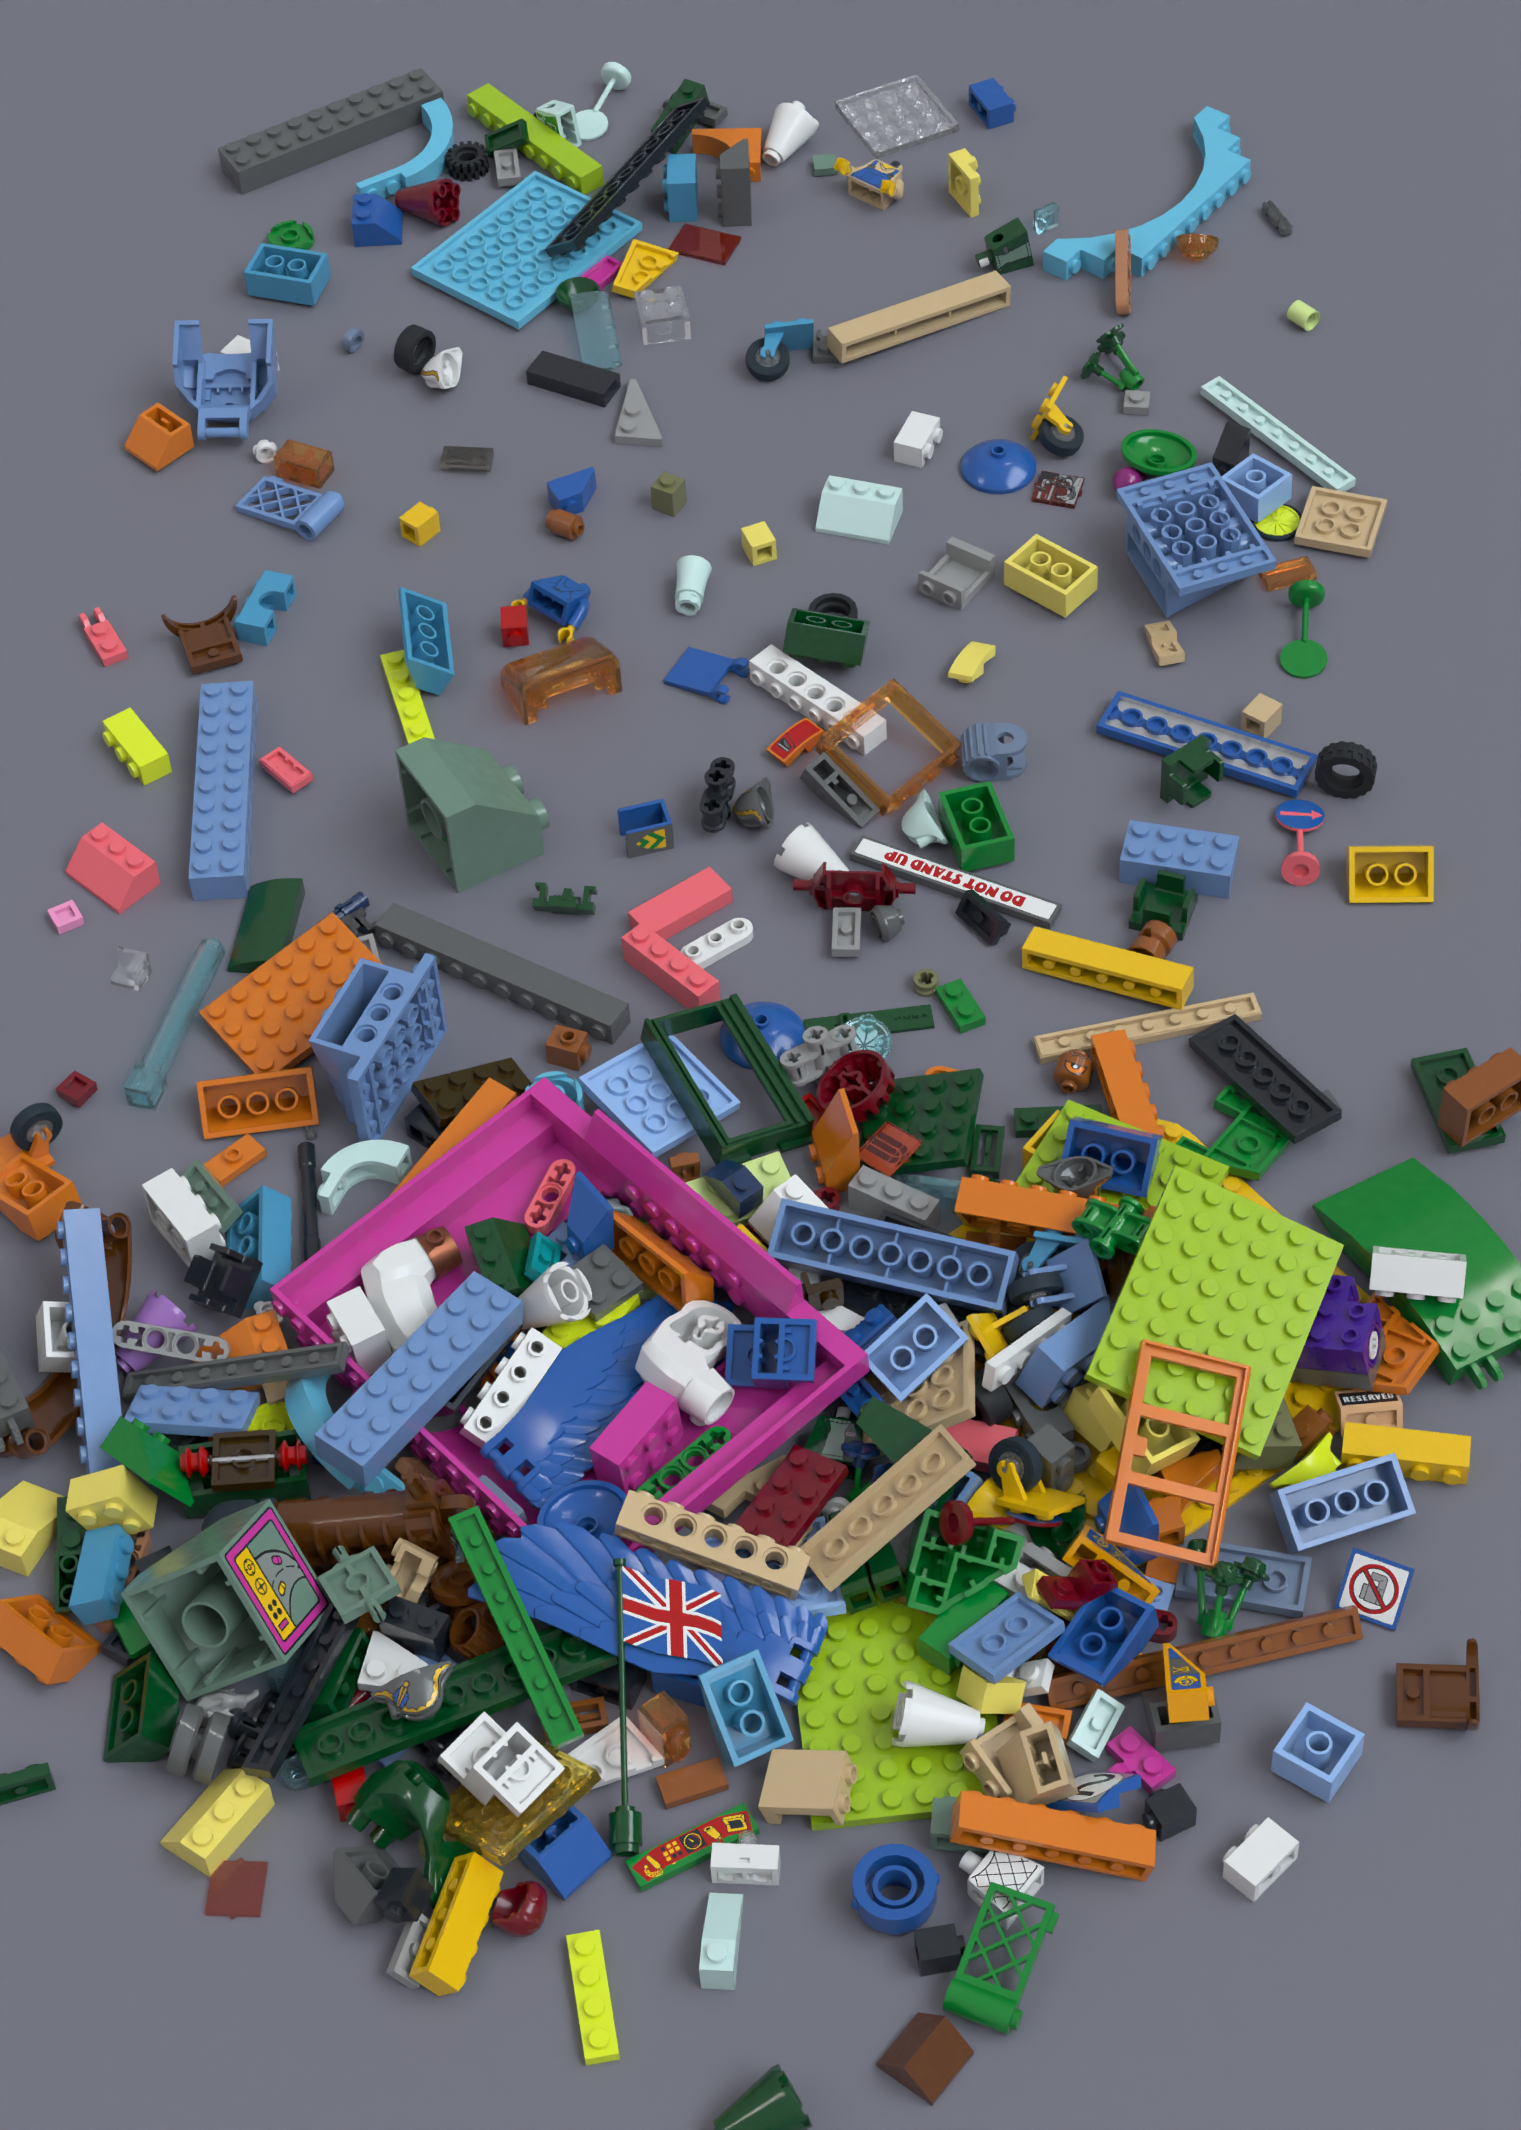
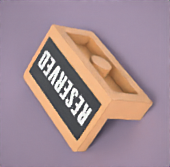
[1334,1390,1403,1437]

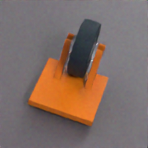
[0,1102,63,1168]

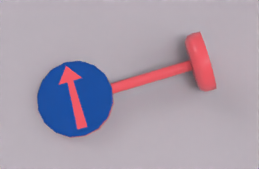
[1275,799,1325,886]

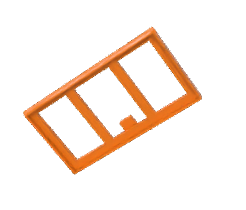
[1103,1339,1251,1568]

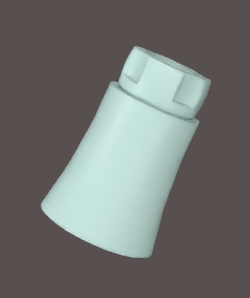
[675,555,712,616]

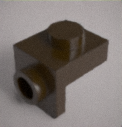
[800,1272,844,1311]

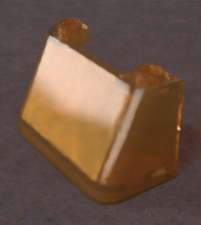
[500,636,622,725]

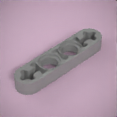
[113,1320,231,1362]

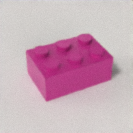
[589,1381,684,1495]

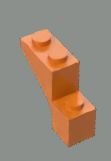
[1148,1449,1221,1546]

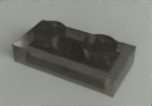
[440,446,494,472]

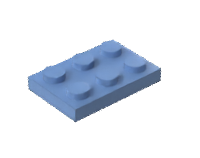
[948,1591,1065,1685]

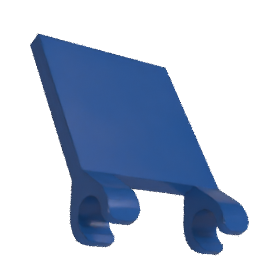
[664,647,750,704]

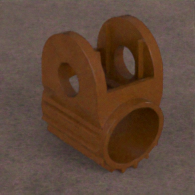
[449,1601,505,1660]

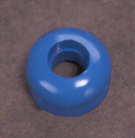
[851,1844,940,1935]

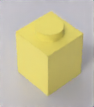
[741,521,777,566]

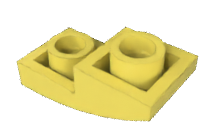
[948,641,996,683]

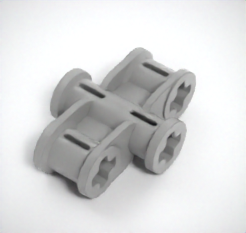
[780,1024,860,1088]

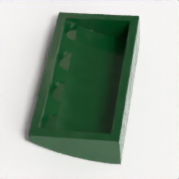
[228,878,305,973]

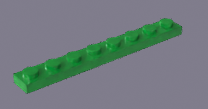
[448,1505,584,1751]

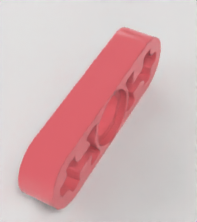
[524,1159,576,1235]

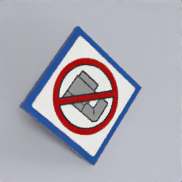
[1334,1547,1415,1630]

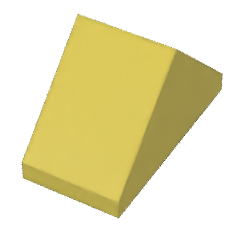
[956,1664,1027,1714]

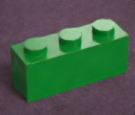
[918,1582,1009,1676]

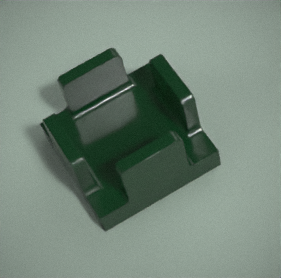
[1160,734,1224,808]
[1129,870,1198,941]

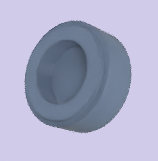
[342,327,364,353]

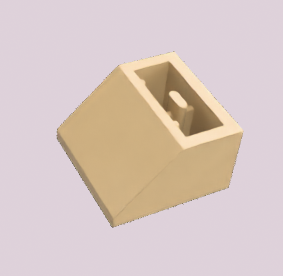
[997,1721,1079,1805]

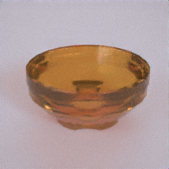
[1175,234,1219,261]

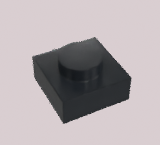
[101,1629,135,1667]

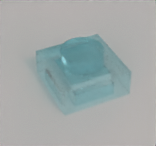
[1033,202,1059,234]

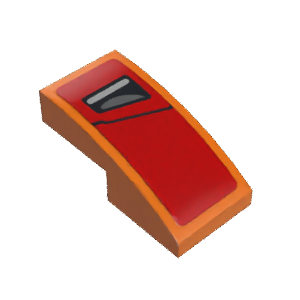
[766,718,826,768]

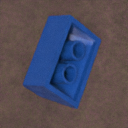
[1062,1116,1163,1198]

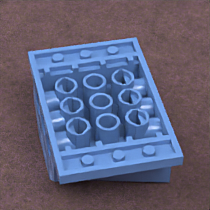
[1116,462,1277,618]
[308,953,448,1142]

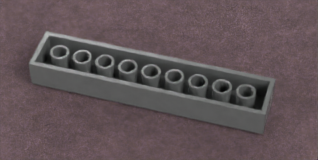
[218,68,444,195]

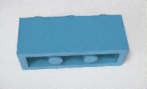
[69,1523,134,1625]

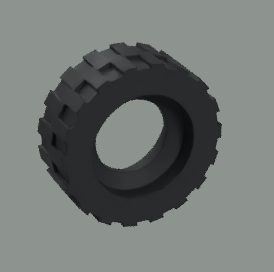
[1315,741,1377,799]

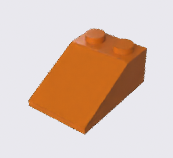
[808,1088,860,1192]
[0,1152,82,1242]
[193,1309,288,1391]

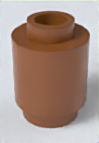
[545,509,585,540]

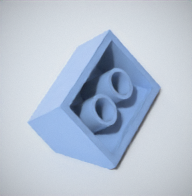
[865,1293,969,1402]

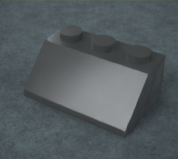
[715,139,752,227]

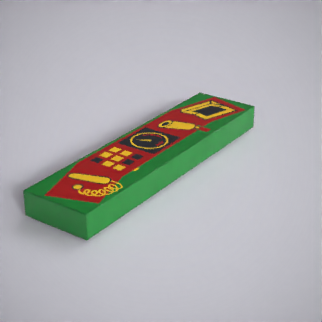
[625,1803,760,1892]

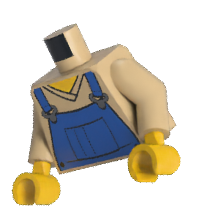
[833,157,904,211]

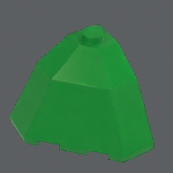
[906,1507,1025,1615]

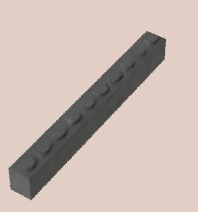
[375,903,631,1045]

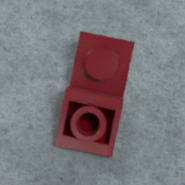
[1036,1559,1118,1610]

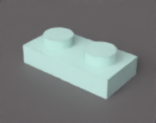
[1066,1688,1125,1762]

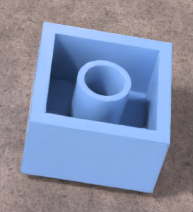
[1221,453,1292,523]
[1271,1702,1365,1803]

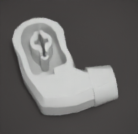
[635,1300,741,1426]

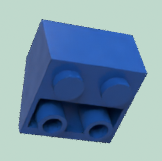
[515,1797,613,1901]

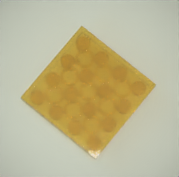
[444,1736,601,1867]

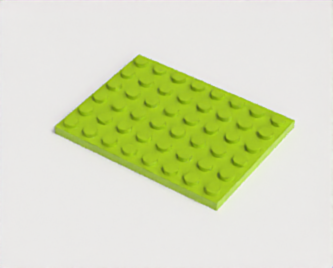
[1084,1165,1344,1460]
[791,1590,998,1831]

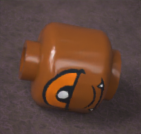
[1053,1049,1094,1094]

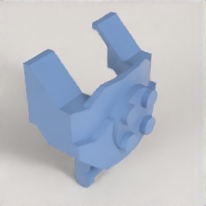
[172,319,278,440]

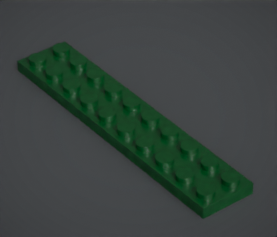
[293,1627,618,1787]

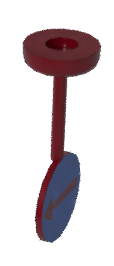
[939,1500,1063,1546]

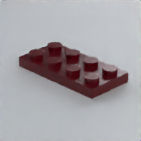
[735,1445,849,1565]

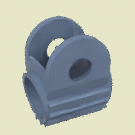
[960,722,1027,782]

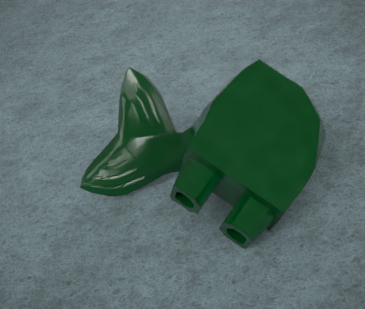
[346,1760,483,1910]

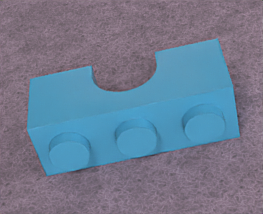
[234,570,297,646]

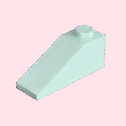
[699,1893,743,1990]

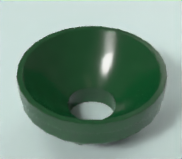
[556,277,600,314]

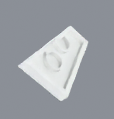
[553,1716,665,1798]

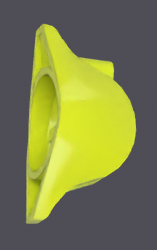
[1269,1432,1341,1488]

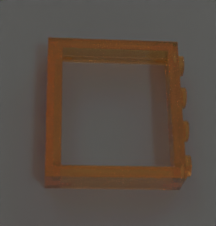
[815,678,962,816]

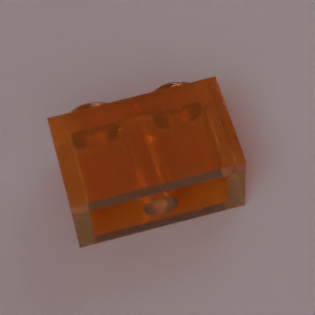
[273,439,335,489]
[638,1690,692,1768]

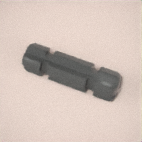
[1262,200,1293,236]

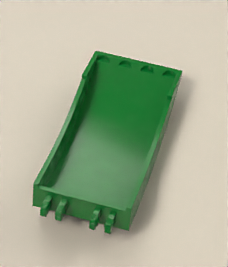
[1312,1157,1521,1390]

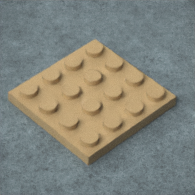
[862,1320,975,1461]

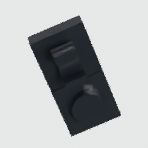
[955,889,1011,945]

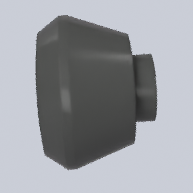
[870,905,905,942]

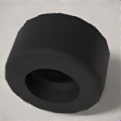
[971,1369,1013,1426]

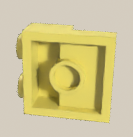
[948,148,981,218]

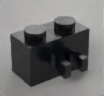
[379,1591,451,1662]

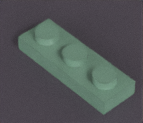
[180,1159,243,1233]

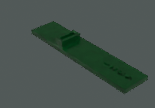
[804,1004,935,1038]

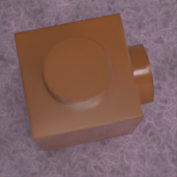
[545,1024,592,1071]

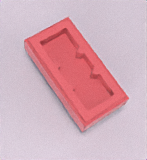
[259,746,314,794]

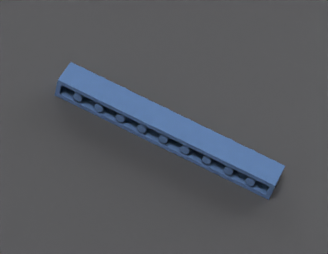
[56,1208,127,1476]

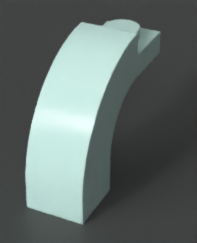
[317,1140,412,1216]

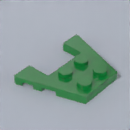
[1176,1085,1289,1181]

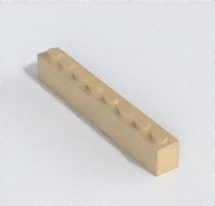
[827,271,1011,364]

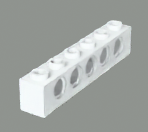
[749,644,887,756]

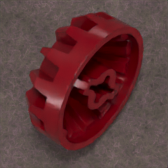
[817,1050,895,1122]

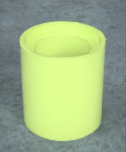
[1287,300,1320,331]

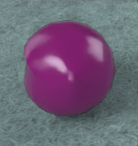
[1112,467,1148,493]

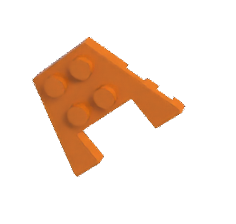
[1317,1292,1440,1395]

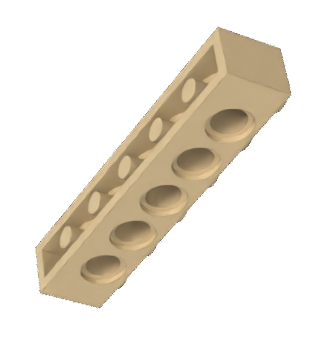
[614,1490,811,1601]

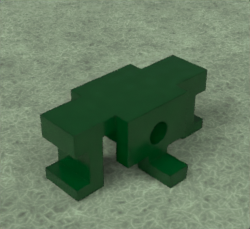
[532,882,598,915]

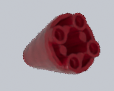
[395,178,461,226]

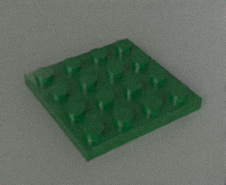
[859,1068,984,1176]

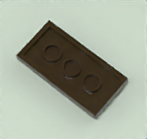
[411,1057,532,1128]

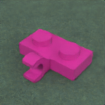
[1106,1726,1176,1794]

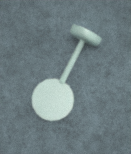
[576,62,631,141]

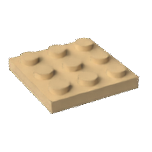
[1294,486,1387,558]

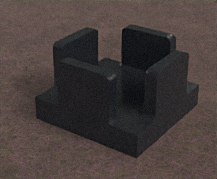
[184,1243,263,1319]

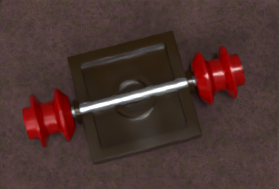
[180,1429,308,1492]

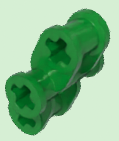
[1071,1196,1151,1260]

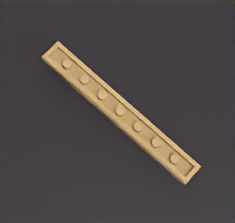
[1033,992,1262,1064]

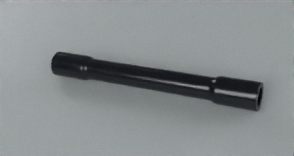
[298,1142,321,1262]

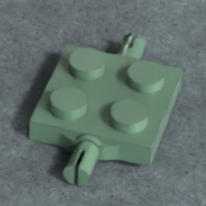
[317,1545,402,1624]

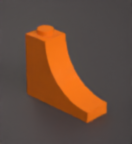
[692,128,763,182]

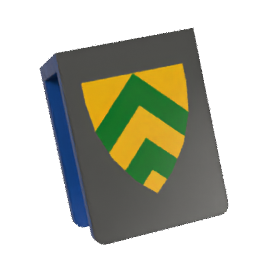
[617,799,674,858]

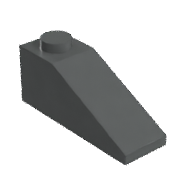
[800,752,880,829]

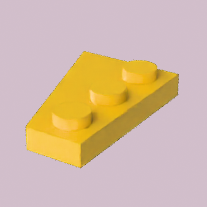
[612,239,679,299]

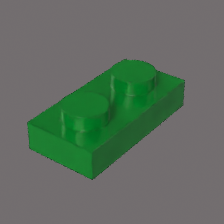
[935,978,986,1034]

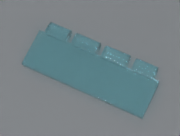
[570,291,622,371]

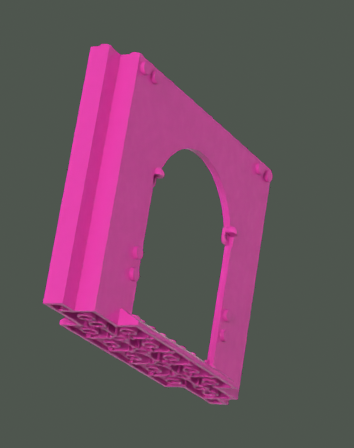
[270,1077,870,1553]

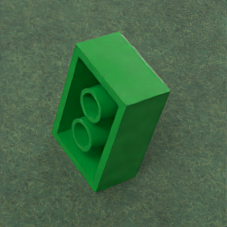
[938,781,1015,871]

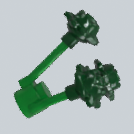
[1187,1539,1270,1637]

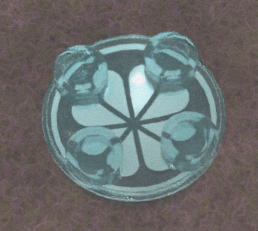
[840,1014,892,1059]

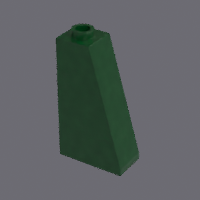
[856,1396,973,1510]

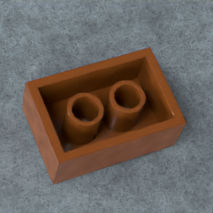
[1438,1047,1521,1148]

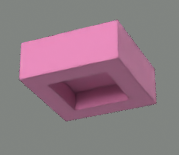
[47,899,85,935]

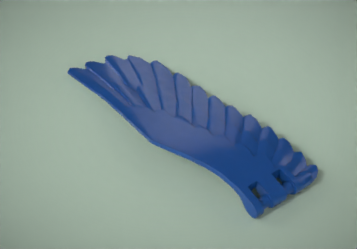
[479,1286,734,1510]
[468,1520,828,1706]

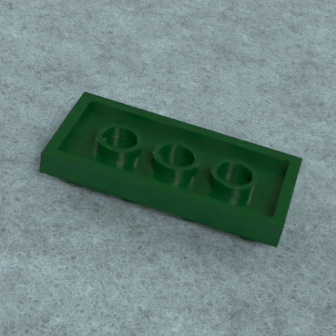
[1411,1048,1506,1154]

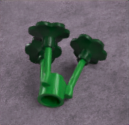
[1080,323,1145,391]

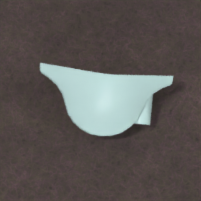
[902,789,949,848]

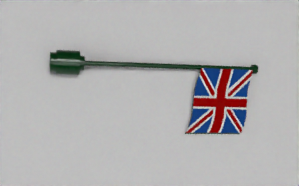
[608,1558,723,1857]

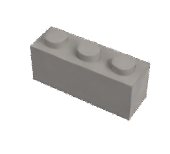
[848,1165,940,1229]

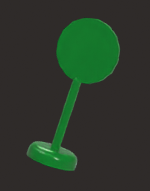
[1280,580,1328,679]

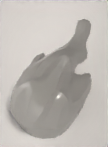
[195,1687,259,1729]

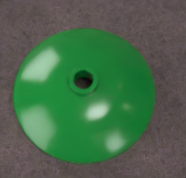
[1121,429,1197,477]

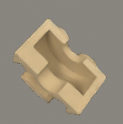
[387,1538,439,1604]

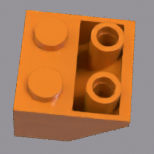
[124,403,195,471]

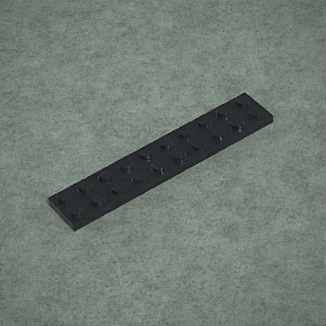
[544,97,710,257]

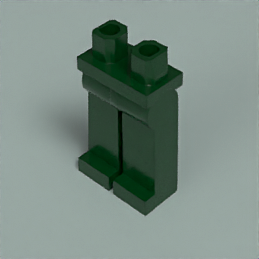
[828,1510,906,1615]

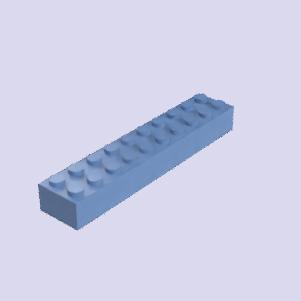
[189,681,258,901]

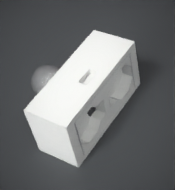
[710,1830,781,1886]

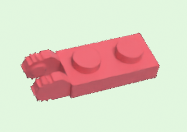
[78,607,129,667]

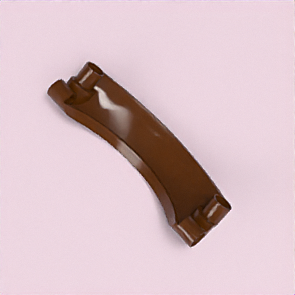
[0,1201,132,1459]

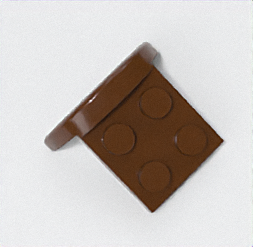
[161,595,243,675]
[1396,1638,1480,1731]

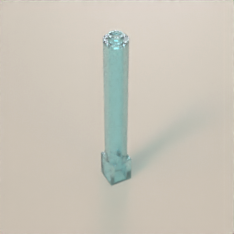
[124,938,226,1110]

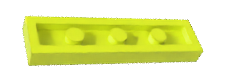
[566,1929,620,2066]

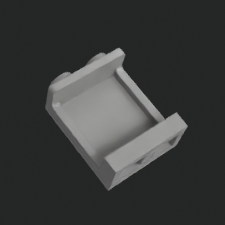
[918,536,995,611]

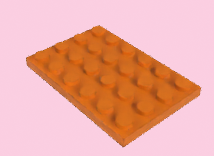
[199,912,382,1073]

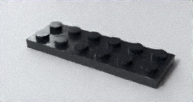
[1189,1014,1342,1144]

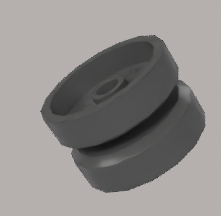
[165,1703,232,1786]

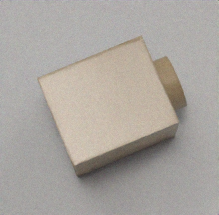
[1241,693,1283,738]

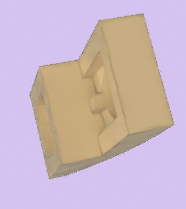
[1144,621,1185,666]

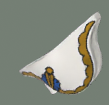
[421,347,463,389]

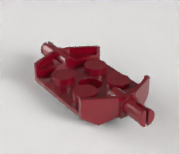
[793,862,916,911]

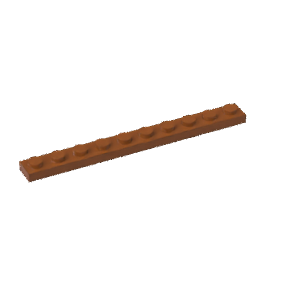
[1045,1605,1363,1709]

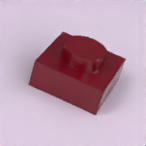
[56,1070,98,1108]

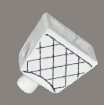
[959,1850,1044,1930]

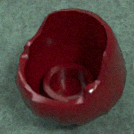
[492,1880,548,1938]

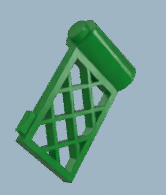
[943,1882,1060,2035]

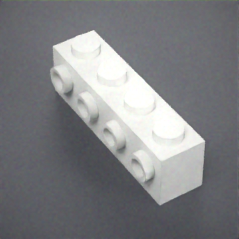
[459,1327,562,1448]

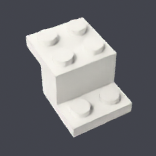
[437,1711,565,1817]

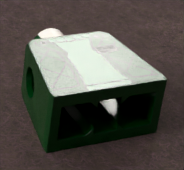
[975,218,1034,275]
[804,1407,862,1480]

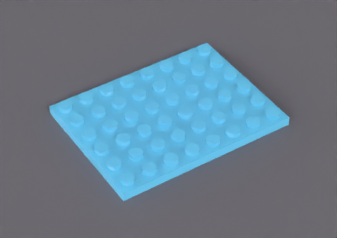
[411,171,643,330]

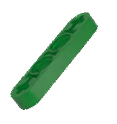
[635,1426,732,1500]

